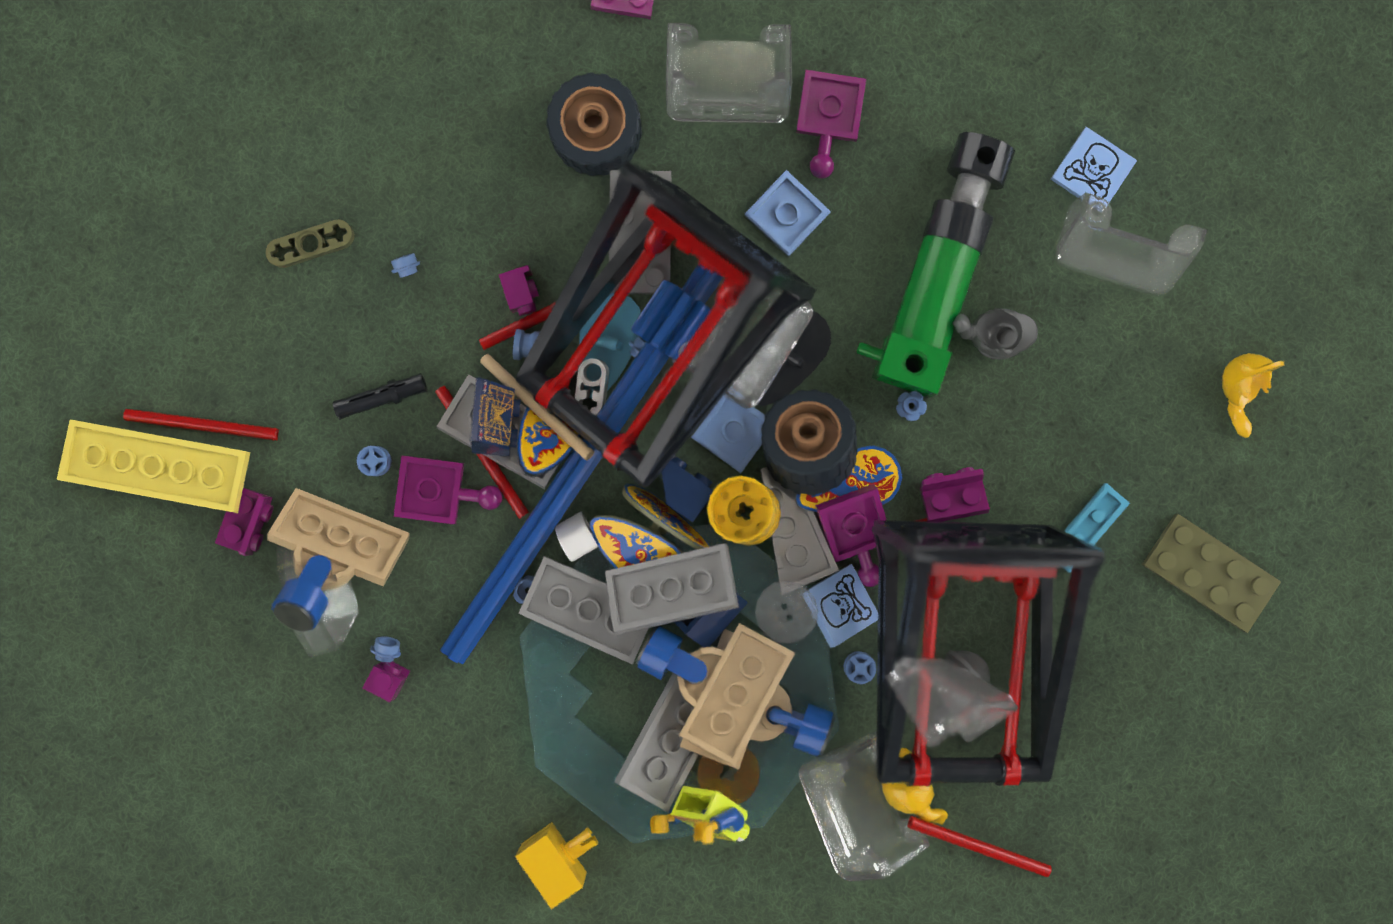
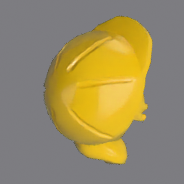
[1222,353,1285,438]
[882,748,948,825]

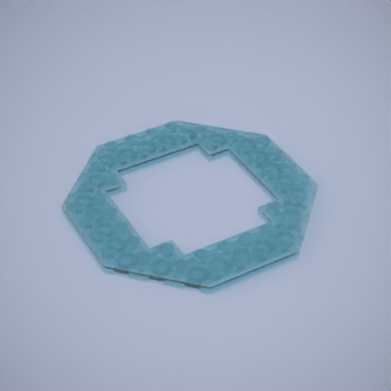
[519,524,839,843]

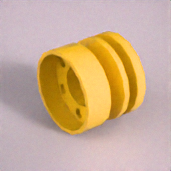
[707,476,781,546]

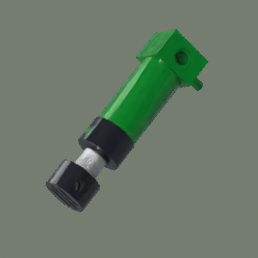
[856,132,1015,398]

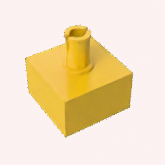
[515,822,599,909]

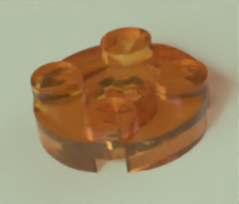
[697,748,760,804]

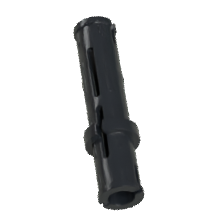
[333,373,427,420]

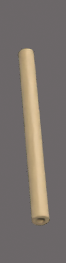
[480,354,594,460]

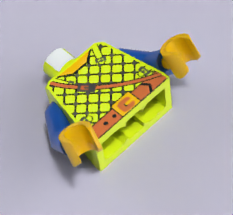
[650,786,750,844]

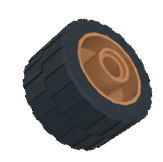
[546,73,642,176]
[761,389,857,495]

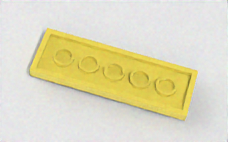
[57,420,250,513]

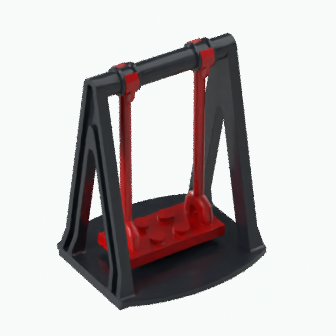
[516,160,816,488]
[872,520,1105,787]

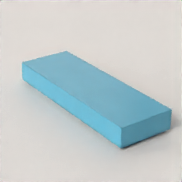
[1062,483,1130,573]

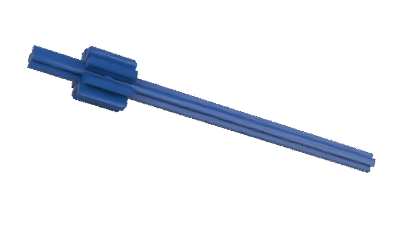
[440,263,723,664]

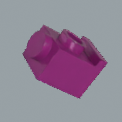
[498,265,539,316]
[362,661,411,702]

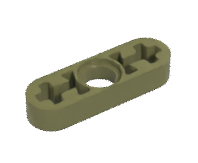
[266,219,355,268]

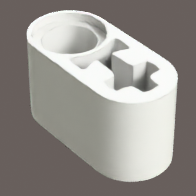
[575,358,609,416]
[555,511,598,562]

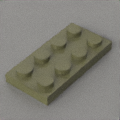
[1142,514,1281,633]

